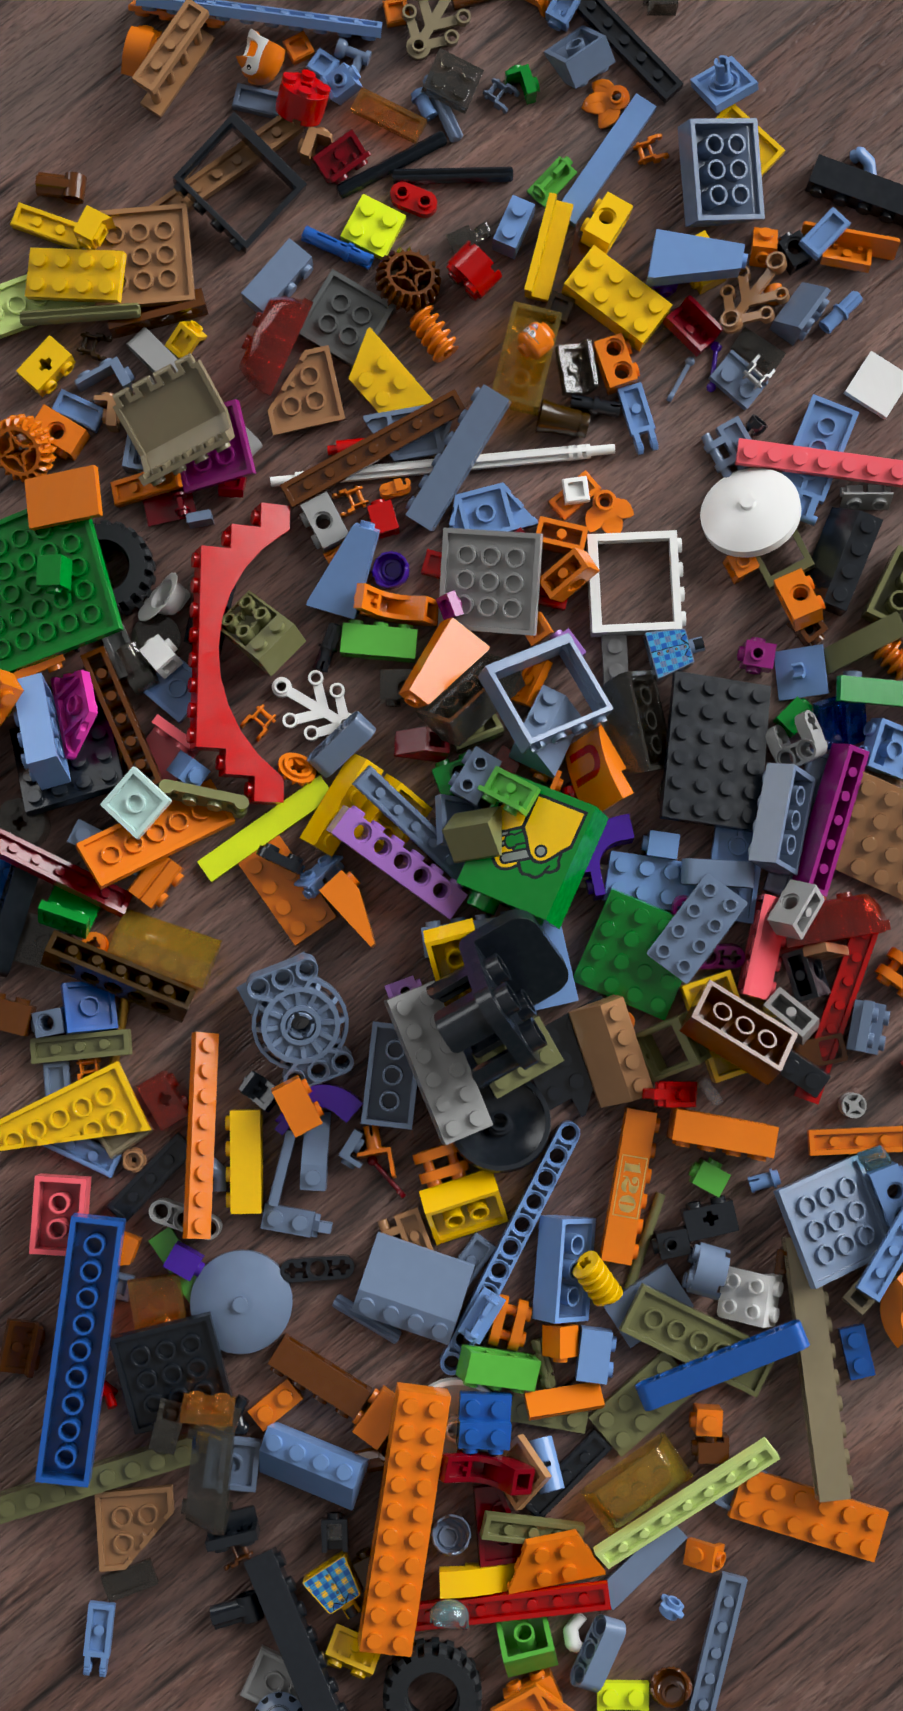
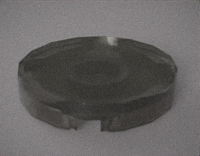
[131,614,181,662]

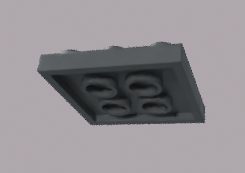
[294,269,396,368]

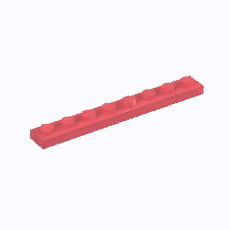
[735,438,903,488]

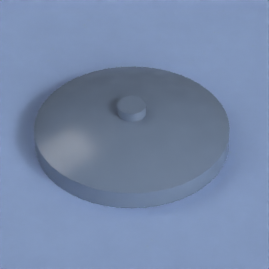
[190,1249,293,1354]

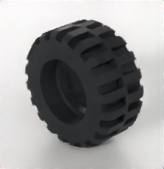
[93,520,156,617]
[383,1637,482,1711]

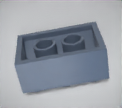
[508,685,582,779]

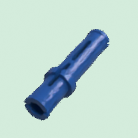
[301,226,374,270]

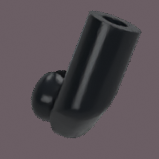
[228,1394,250,1435]

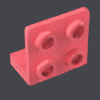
[146,714,199,781]

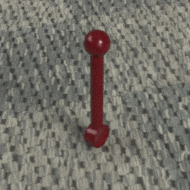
[368,1156,406,1199]

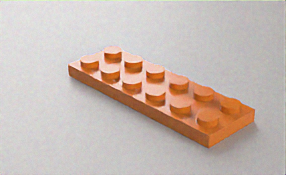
[76,779,235,890]
[727,1472,889,1562]

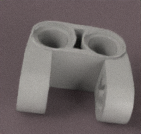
[765,710,828,767]

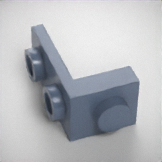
[74,356,135,392]

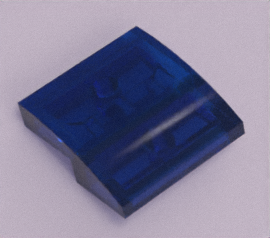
[813,697,867,750]

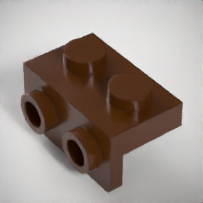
[0,1318,45,1378]

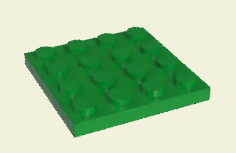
[573,888,682,1021]

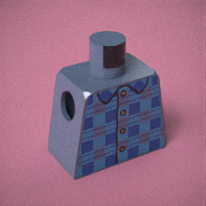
[643,629,705,682]

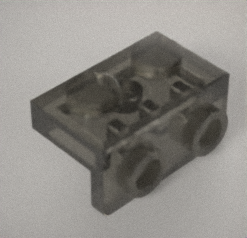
[554,339,600,396]

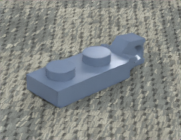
[260,1202,333,1237]

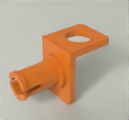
[357,1125,397,1179]

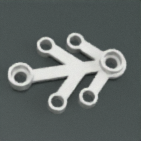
[272,670,351,741]

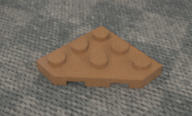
[267,345,345,436]
[94,1484,175,1572]

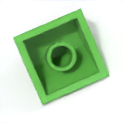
[495,1617,558,1678]

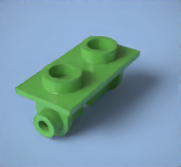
[527,156,577,208]

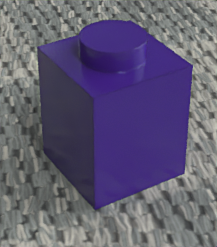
[163,1240,205,1281]

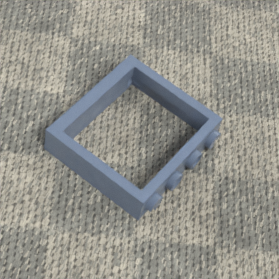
[478,633,613,755]

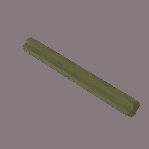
[20,303,141,326]

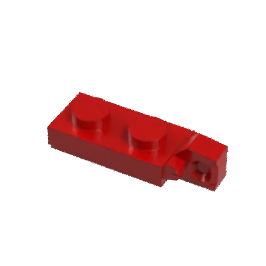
[642,1081,697,1107]

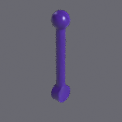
[706,342,722,392]

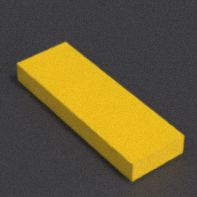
[10,202,82,249]

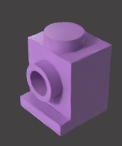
[385,975,422,998]

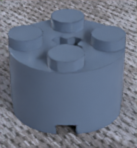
[682,1242,730,1300]

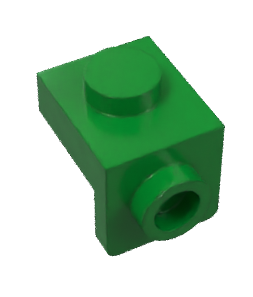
[504,64,540,105]

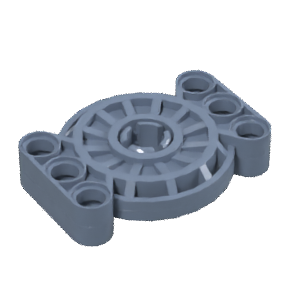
[246,953,354,1087]

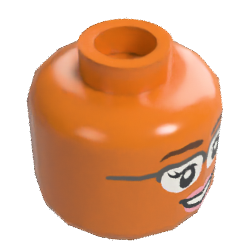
[517,322,555,360]

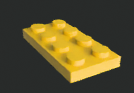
[25,248,127,303]

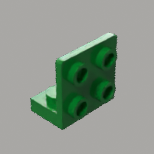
[38,886,100,939]

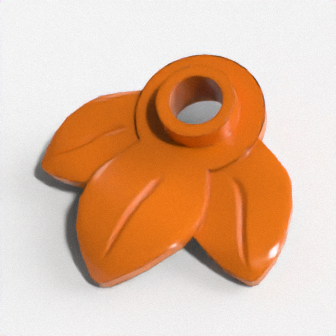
[582,79,630,129]
[585,490,634,533]

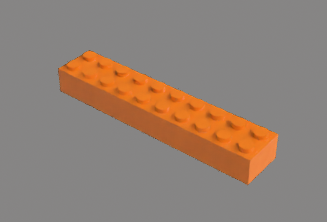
[357,1382,451,1657]

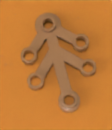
[719,251,790,334]

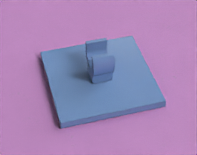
[774,644,829,701]

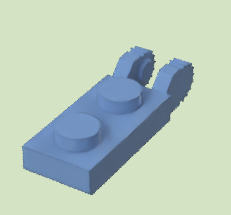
[617,382,659,455]
[83,1600,116,1677]

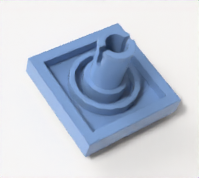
[690,55,759,113]

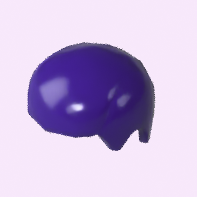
[372,551,410,589]

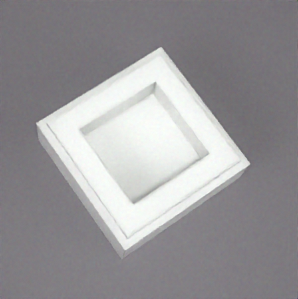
[562,476,590,505]

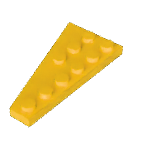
[0,1061,151,1151]

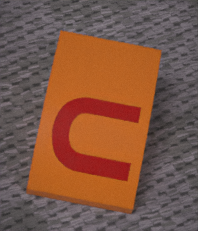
[566,725,634,812]

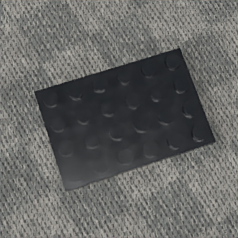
[659,671,771,833]

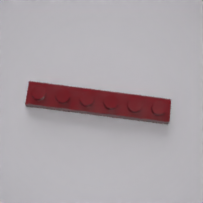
[0,828,133,918]

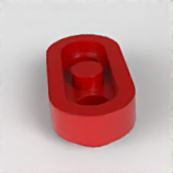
[390,182,437,218]

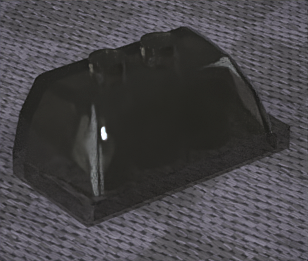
[602,670,667,773]

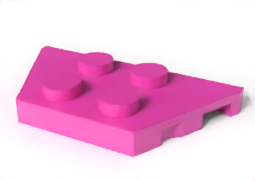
[50,670,98,760]

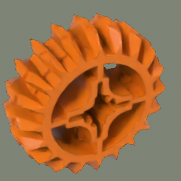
[0,414,57,483]

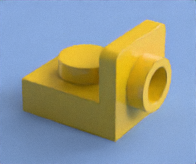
[164,320,208,358]

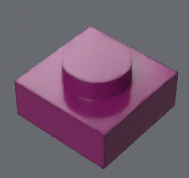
[436,590,464,620]

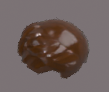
[650,1666,693,1709]

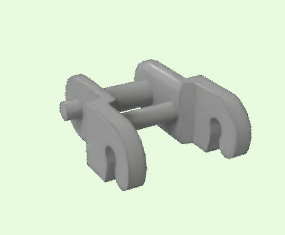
[742,354,776,390]

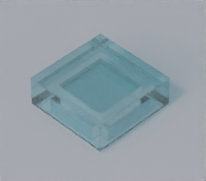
[857,1145,892,1171]

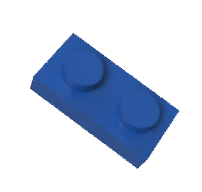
[837,1323,876,1380]

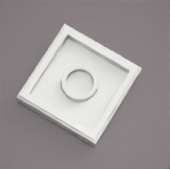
[843,351,903,420]

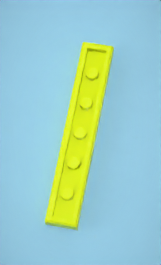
[197,775,329,882]

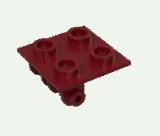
[143,488,196,527]

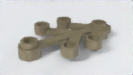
[402,0,471,60]

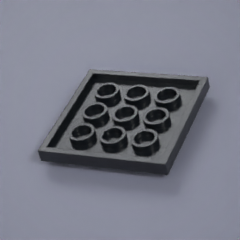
[9,703,124,817]
[110,1311,235,1435]

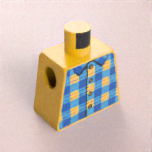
[302,1550,362,1619]

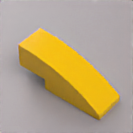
[439,1562,515,1599]

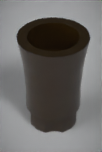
[535,398,590,438]

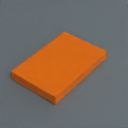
[24,465,103,531]

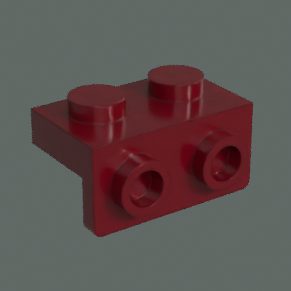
[311,129,371,185]
[662,295,724,357]

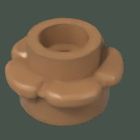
[122,1147,147,1173]

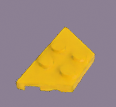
[348,327,433,413]

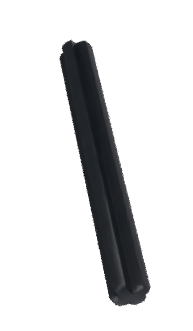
[337,131,447,198]
[392,166,513,184]

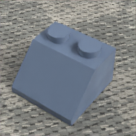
[544,25,616,89]

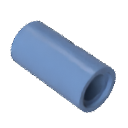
[529,1436,565,1494]

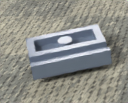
[708,350,769,411]

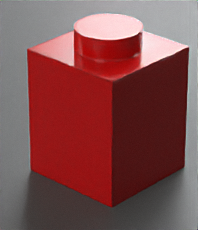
[367,498,400,540]

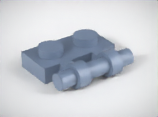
[701,416,752,478]

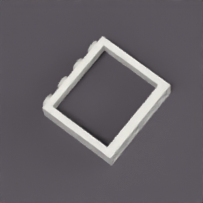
[586,530,686,637]

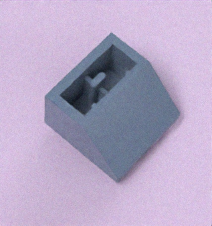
[770,282,831,346]

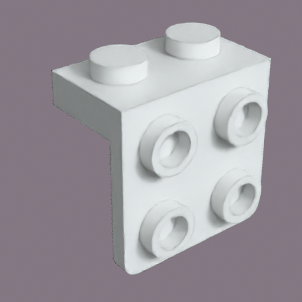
[717,1266,784,1328]

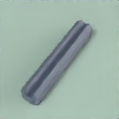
[423,73,463,143]
[332,1294,402,1344]

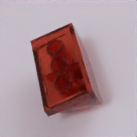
[239,296,313,396]
[786,892,891,949]

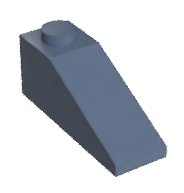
[300,1112,331,1191]

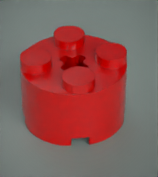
[275,69,331,127]
[446,240,503,301]

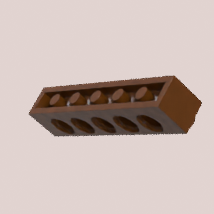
[80,646,163,787]

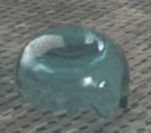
[430,1599,469,1630]

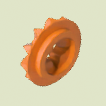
[277,752,316,787]

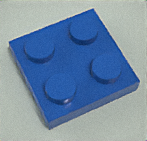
[61,981,118,1035]

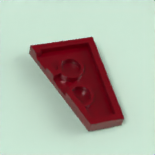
[473,1485,523,1567]

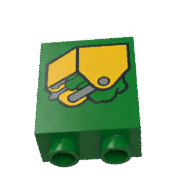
[457,773,609,929]

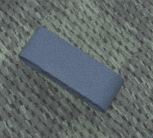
[307,711,376,778]
[681,858,755,888]
[570,1614,626,1693]

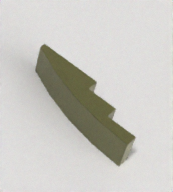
[824,611,903,675]

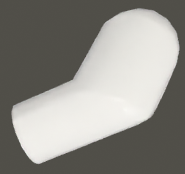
[563,1613,587,1653]

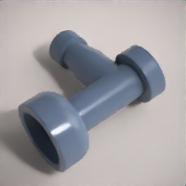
[334,37,372,72]

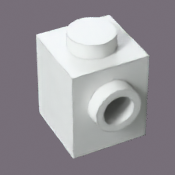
[139,634,183,679]

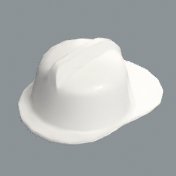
[138,573,191,622]

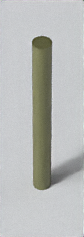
[624,1192,666,1289]

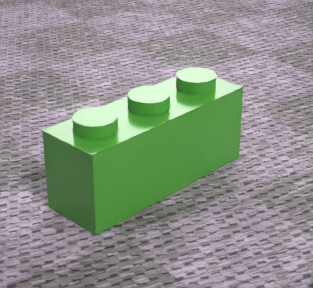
[340,620,418,663]
[455,1344,541,1394]

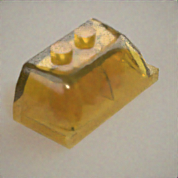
[580,1431,694,1536]

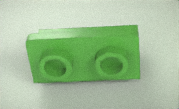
[477,766,541,816]

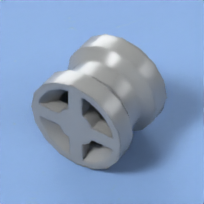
[838,1092,867,1118]

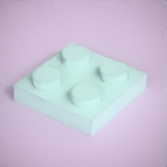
[100,767,172,839]

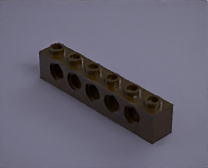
[40,930,197,1023]

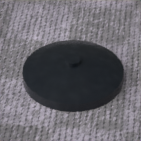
[453,1081,551,1173]

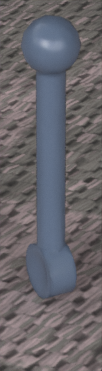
[666,357,695,403]

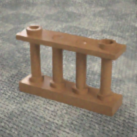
[132,0,215,118]

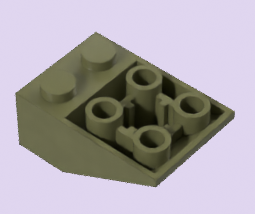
[221,590,306,676]

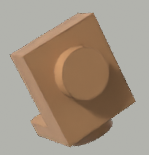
[297,127,333,166]

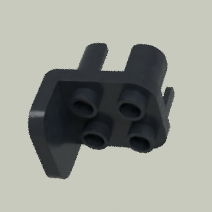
[426,909,568,1089]

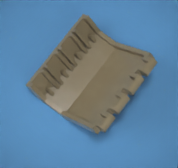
[112,353,235,487]

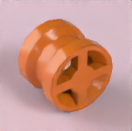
[82,932,109,952]

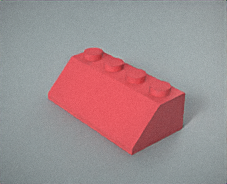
[737,894,787,1001]

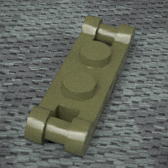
[158,779,249,818]

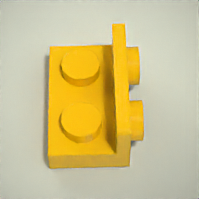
[324,1624,380,1680]

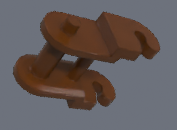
[223,1546,253,1571]

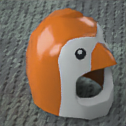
[236,29,285,86]

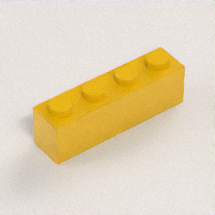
[299,753,384,857]
[225,1109,264,1214]

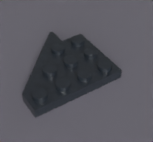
[532,995,603,1117]

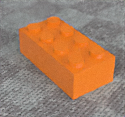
[666,1107,779,1162]

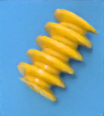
[572,1251,623,1307]

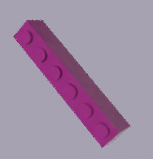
[792,743,870,897]

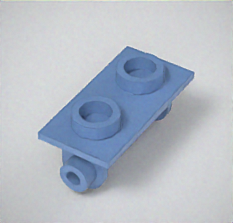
[294,854,344,899]
[457,1286,506,1345]

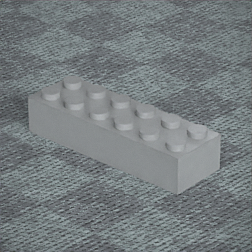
[384,981,493,1145]

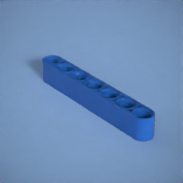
[635,1319,810,1411]

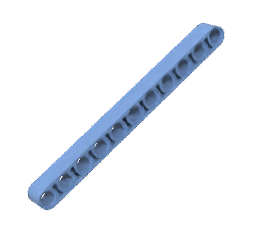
[440,1120,580,1375]

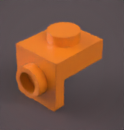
[749,227,778,268]
[683,1537,726,1573]

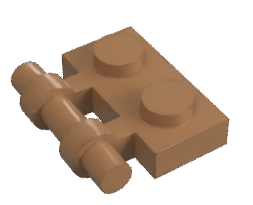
[377,1206,434,1250]

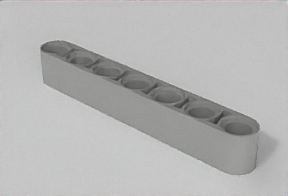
[126,327,263,457]

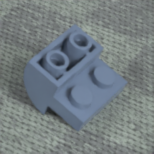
[846,999,891,1055]

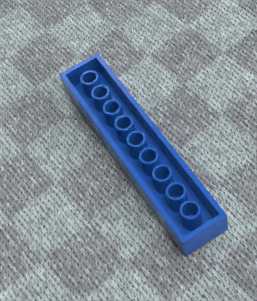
[35,1213,126,1488]

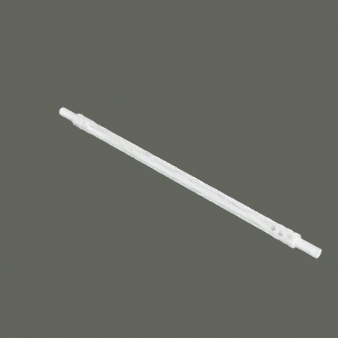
[270,444,615,487]

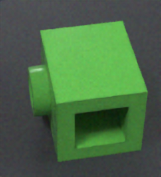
[688,1157,731,1197]

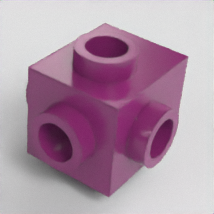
[737,637,777,675]

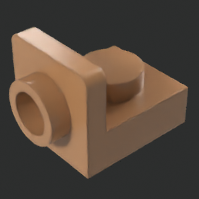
[93,392,121,433]

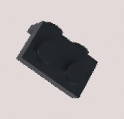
[204,1505,260,1553]

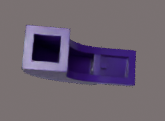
[583,814,634,901]
[275,1084,363,1135]

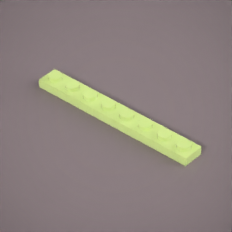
[593,1437,780,1569]

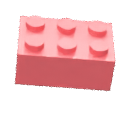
[29,1173,92,1256]

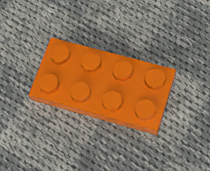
[238,835,337,946]

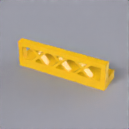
[524,193,574,303]

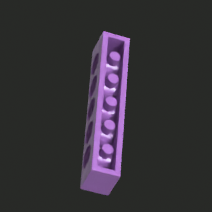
[326,805,467,919]

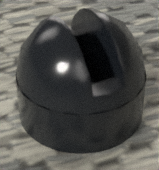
[746,414,768,436]

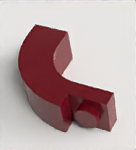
[438,1449,535,1496]

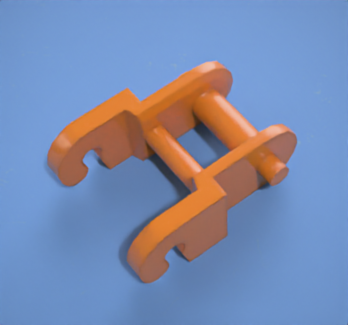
[633,134,669,165]
[379,478,411,500]
[332,485,369,518]
[240,704,277,742]
[77,1058,101,1080]

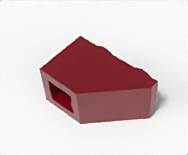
[394,726,450,762]

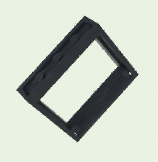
[173,112,307,253]

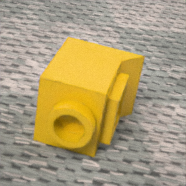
[73,205,115,250]

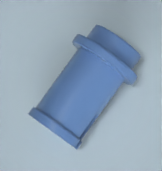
[411,87,438,122]
[747,1168,781,1193]

